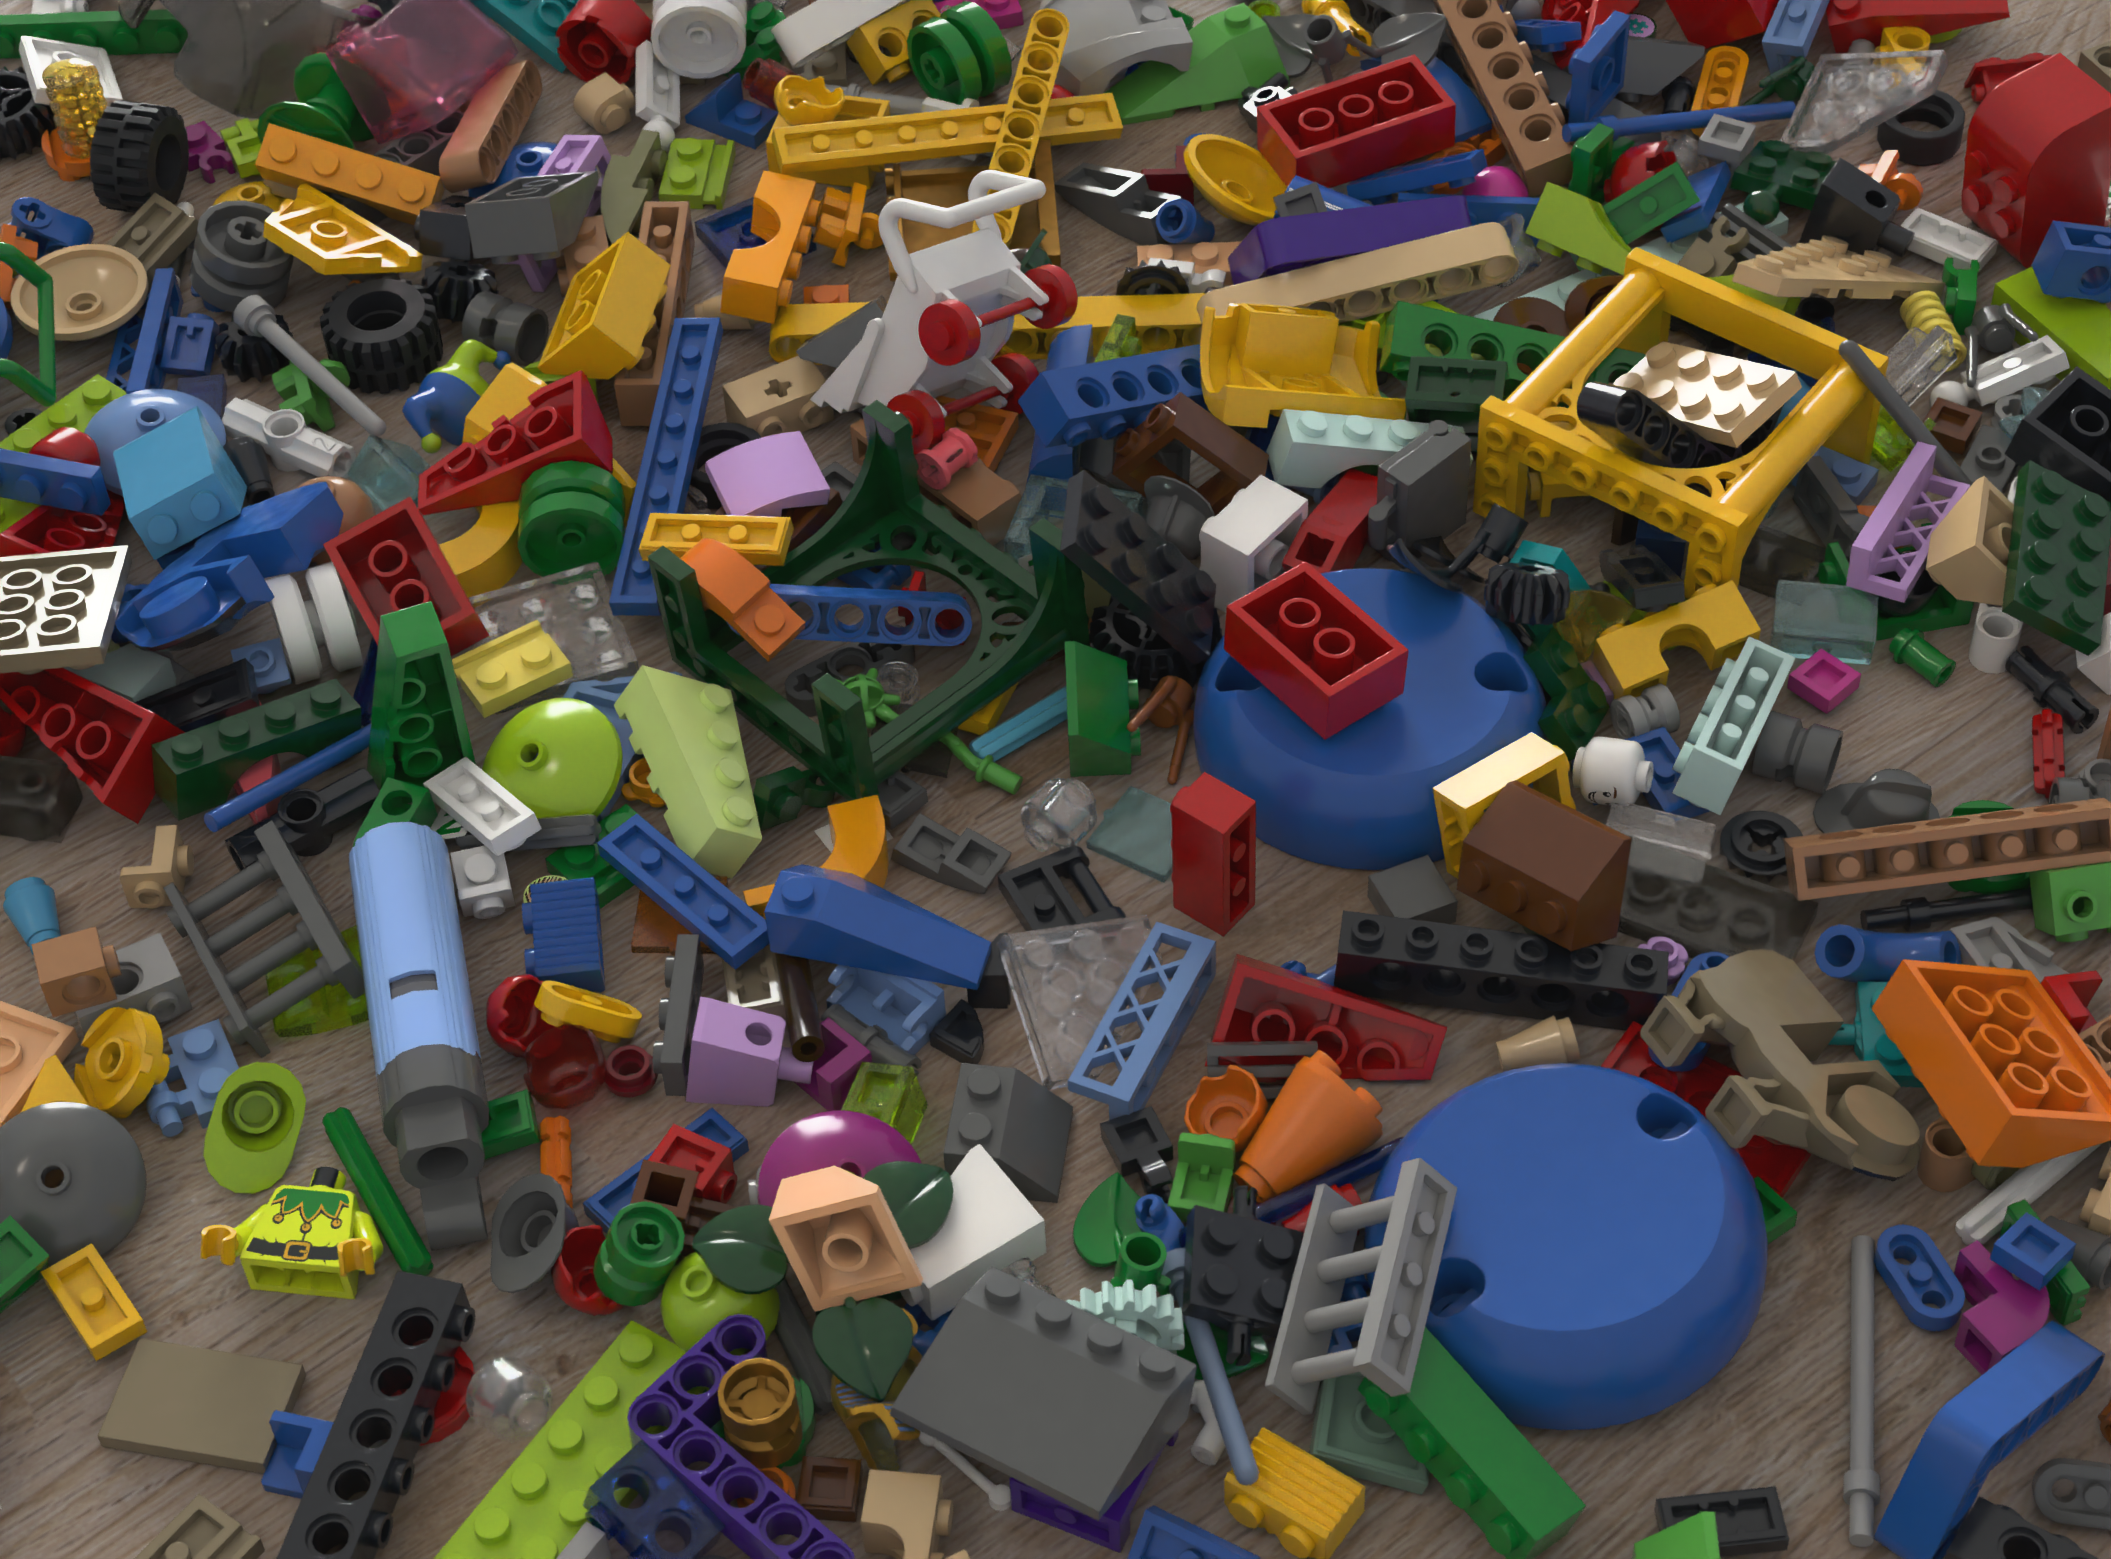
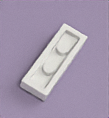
[423,757,542,856]

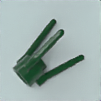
[1741,56,1819,144]

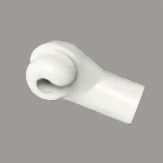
[1190,1380,1225,1465]

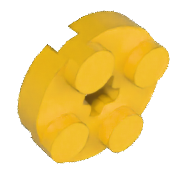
[74,1006,170,1119]

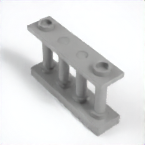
[1265,1158,1457,1415]

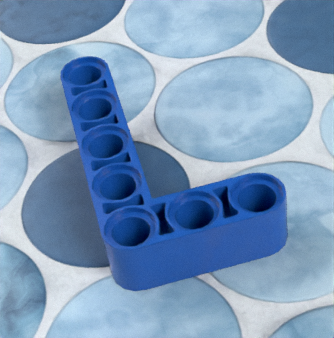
[1874,1320,2105,1559]

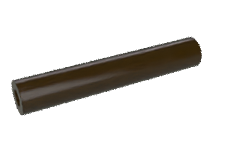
[775,953,825,1062]

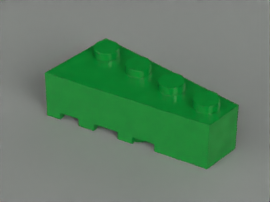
[367,601,476,804]

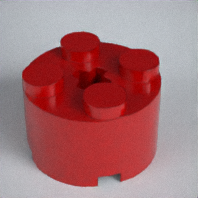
[556,0,653,84]

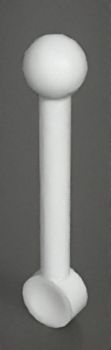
[918,1431,1011,1511]

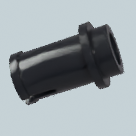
[1661,76,1696,131]

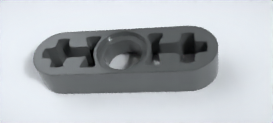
[785,625,915,717]

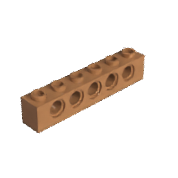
[1434,0,1576,197]
[614,201,695,426]
[1783,798,2111,901]

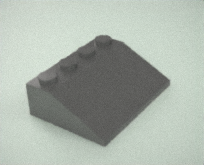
[890,1267,1197,1521]

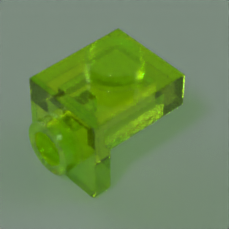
[1871,405,1936,472]

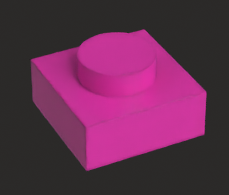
[1787,648,1861,714]

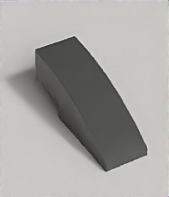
[1054,162,1181,245]

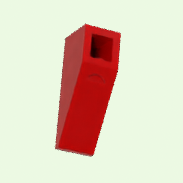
[1282,468,1378,573]

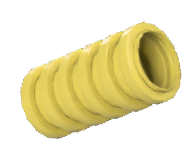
[1900,291,1967,373]

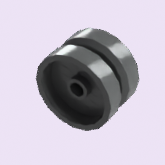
[189,200,294,313]

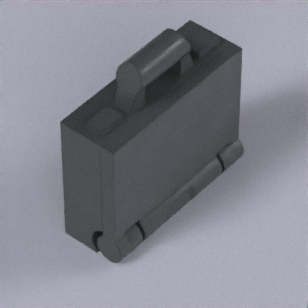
[1367,420,1472,570]

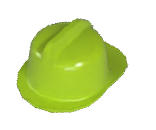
[203,1062,306,1194]

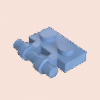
[146,1019,239,1137]

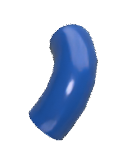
[1815,924,1962,983]

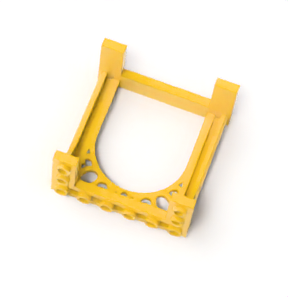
[1473,247,1889,599]

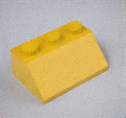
[537,232,671,380]

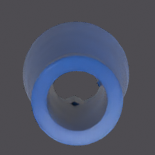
[1156,199,1215,244]

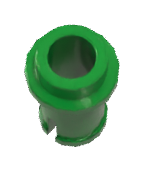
[1889,627,1956,687]

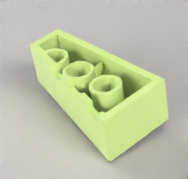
[614,665,762,879]

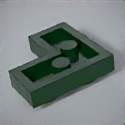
[1523,626,1610,761]

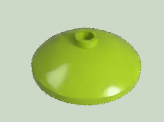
[482,698,622,818]

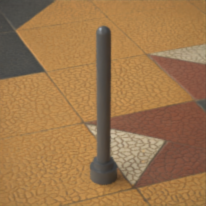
[1839,340,1974,486]

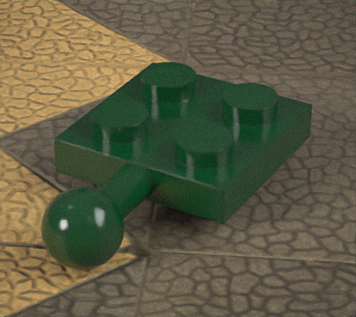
[1730,140,1837,226]

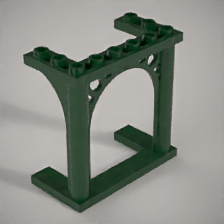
[647,400,1090,801]

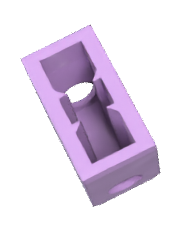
[686,996,814,1107]

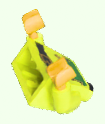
[200,1167,383,1300]

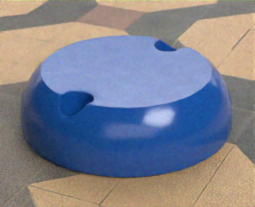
[1193,568,1547,870]
[1364,1063,1768,1430]

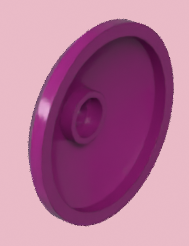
[757,1110,922,1207]

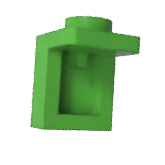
[1167,1132,1236,1222]

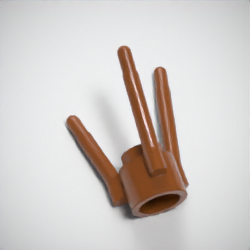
[1127,676,1195,785]

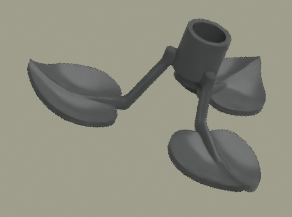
[1262,12,1448,84]

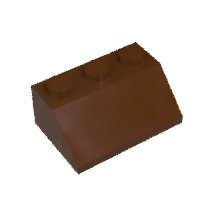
[1456,780,1632,951]

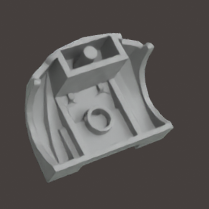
[1039,0,1193,97]

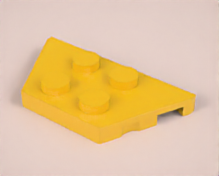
[263,183,423,275]

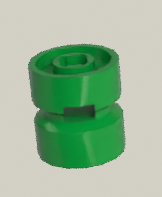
[593,1201,685,1307]

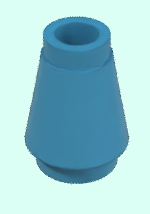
[3,877,61,955]

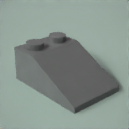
[465,170,599,264]

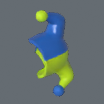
[402,339,511,454]

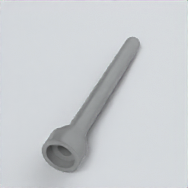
[233,295,386,437]

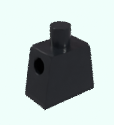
[1799,158,1915,258]

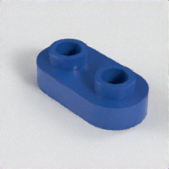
[1874,1225,1965,1331]

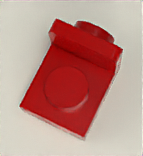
[648,1124,737,1204]

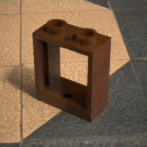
[1112,392,1269,516]

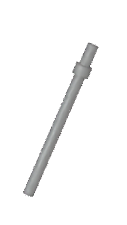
[1843,1235,1880,1547]

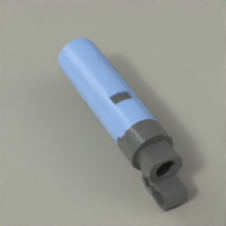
[349,822,489,1251]

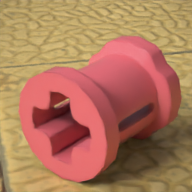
[915,428,978,490]

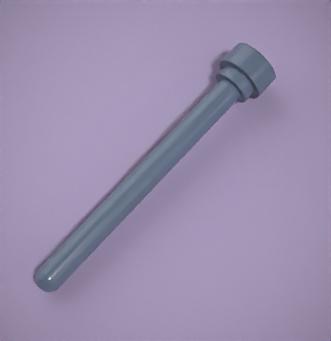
[1162,1248,1259,1486]

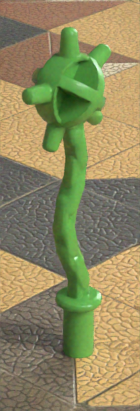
[836,668,1023,795]

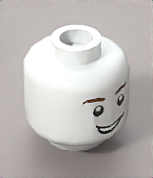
[1572,737,1654,807]

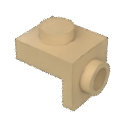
[120,825,194,909]

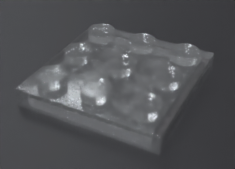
[469,562,639,715]

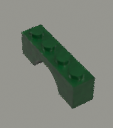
[152,678,362,821]

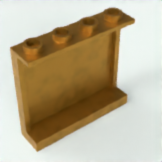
[885,140,1061,282]

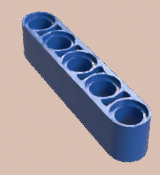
[726,584,972,647]

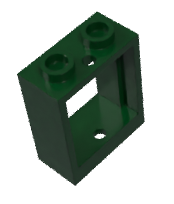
[1405,356,1512,454]

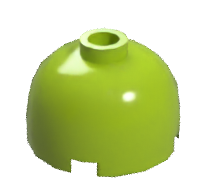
[660,1252,780,1356]

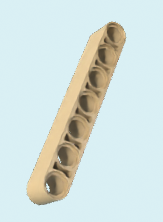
[1196,222,1519,324]

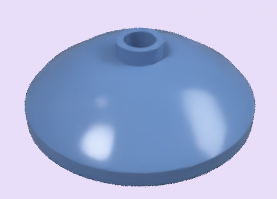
[84,389,227,496]

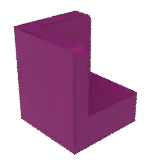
[794,1017,875,1111]

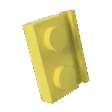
[452,620,573,718]

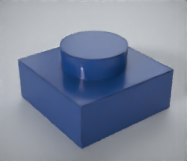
[1990,1212,2076,1291]

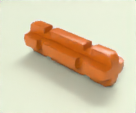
[540,1115,573,1209]

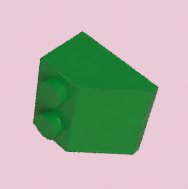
[1065,641,1141,777]

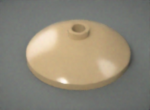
[11,244,149,342]

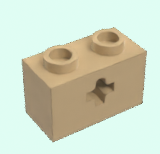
[722,356,834,437]

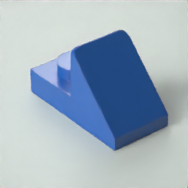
[685,72,778,150]

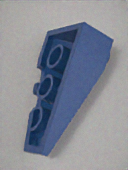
[764,864,992,990]

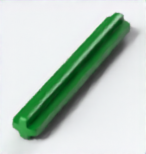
[322,1107,434,1276]

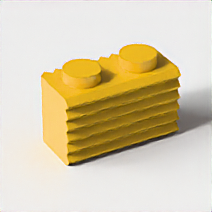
[1224,1427,1366,1559]

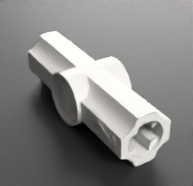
[222,397,356,478]

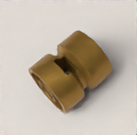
[718,1358,803,1469]

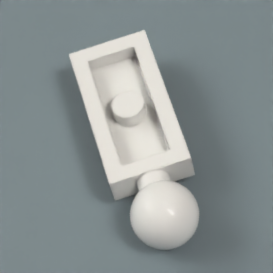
[636,40,680,152]
[1930,335,2070,407]

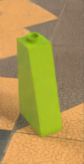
[1991,267,2111,390]

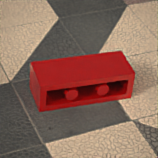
[1170,772,1256,937]

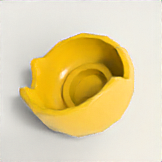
[774,75,845,126]

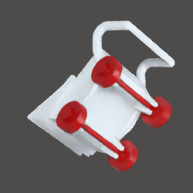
[810,170,1078,455]

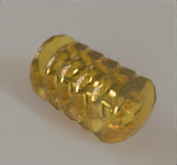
[41,59,108,159]

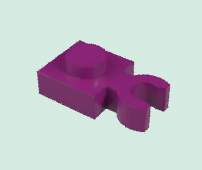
[185,120,235,184]

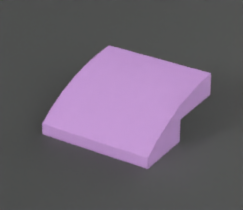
[705,431,830,517]

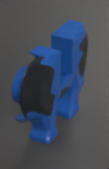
[111,482,344,652]

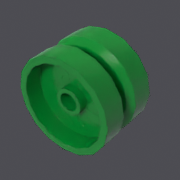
[907,1,1012,105]
[517,460,625,584]

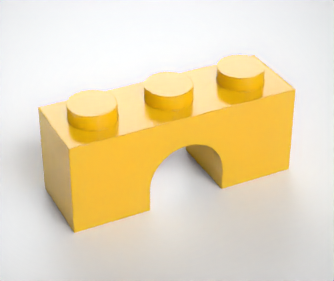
[1593,580,1761,699]

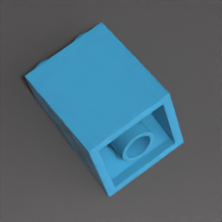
[113,406,247,560]

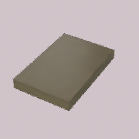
[97,1338,306,1474]

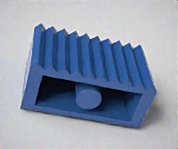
[522,877,605,993]

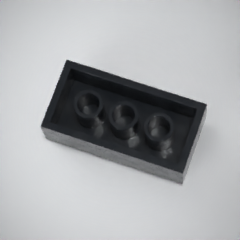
[2005,366,2111,503]

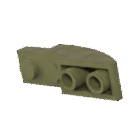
[600,130,667,247]

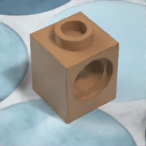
[31,926,122,1018]

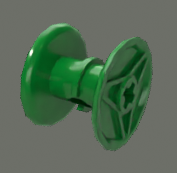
[257,52,393,150]

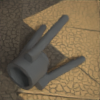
[1964,303,2038,392]

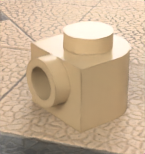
[574,72,636,134]

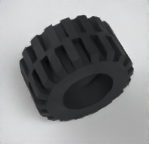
[90,100,189,213]
[320,276,443,394]

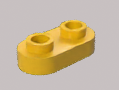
[534,980,642,1043]

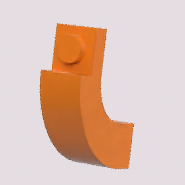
[680,538,806,662]

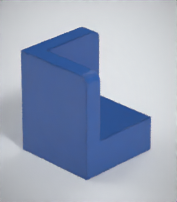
[261,1410,334,1499]

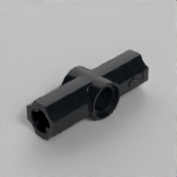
[225,767,380,871]

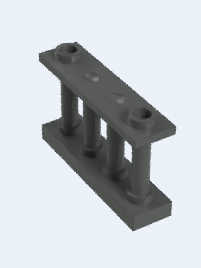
[164,820,365,1058]

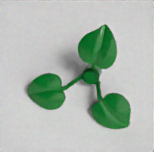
[1072,1172,1269,1380]

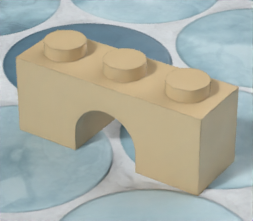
[861,1469,953,1559]

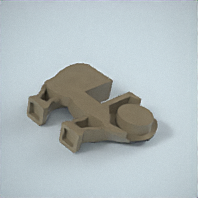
[1640,949,1920,1181]

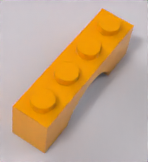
[255,123,445,226]
[720,170,821,324]

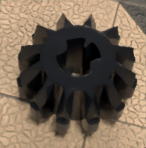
[421,259,499,323]
[215,314,294,383]
[1484,562,1571,626]

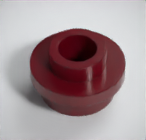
[603,1045,658,1098]

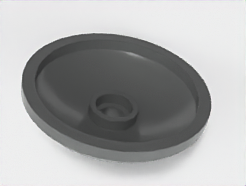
[0,1102,147,1268]

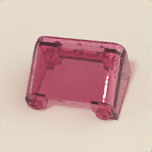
[325,0,519,145]

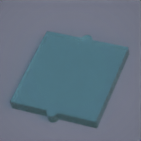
[1086,786,1173,883]

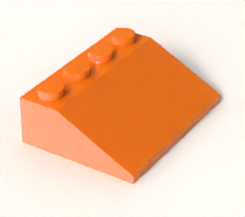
[1871,959,2111,1168]

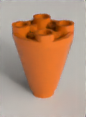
[1233,1050,1383,1206]

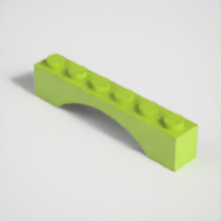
[1525,182,1802,316]

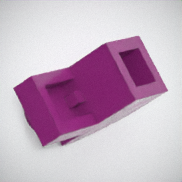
[1954,1240,2050,1375]

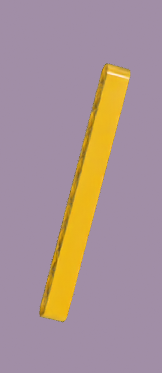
[769,293,1206,365]

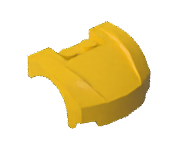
[1200,303,1406,428]

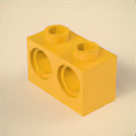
[846,0,940,85]

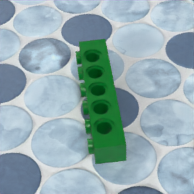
[1379,301,1646,408]

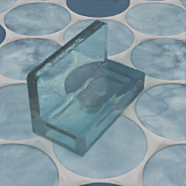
[347,435,431,511]
[1770,580,1879,665]

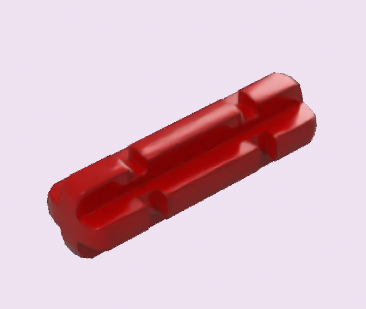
[2032,709,2066,799]

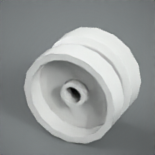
[651,0,747,79]
[265,562,363,685]

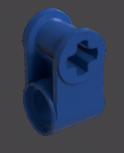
[8,197,94,260]

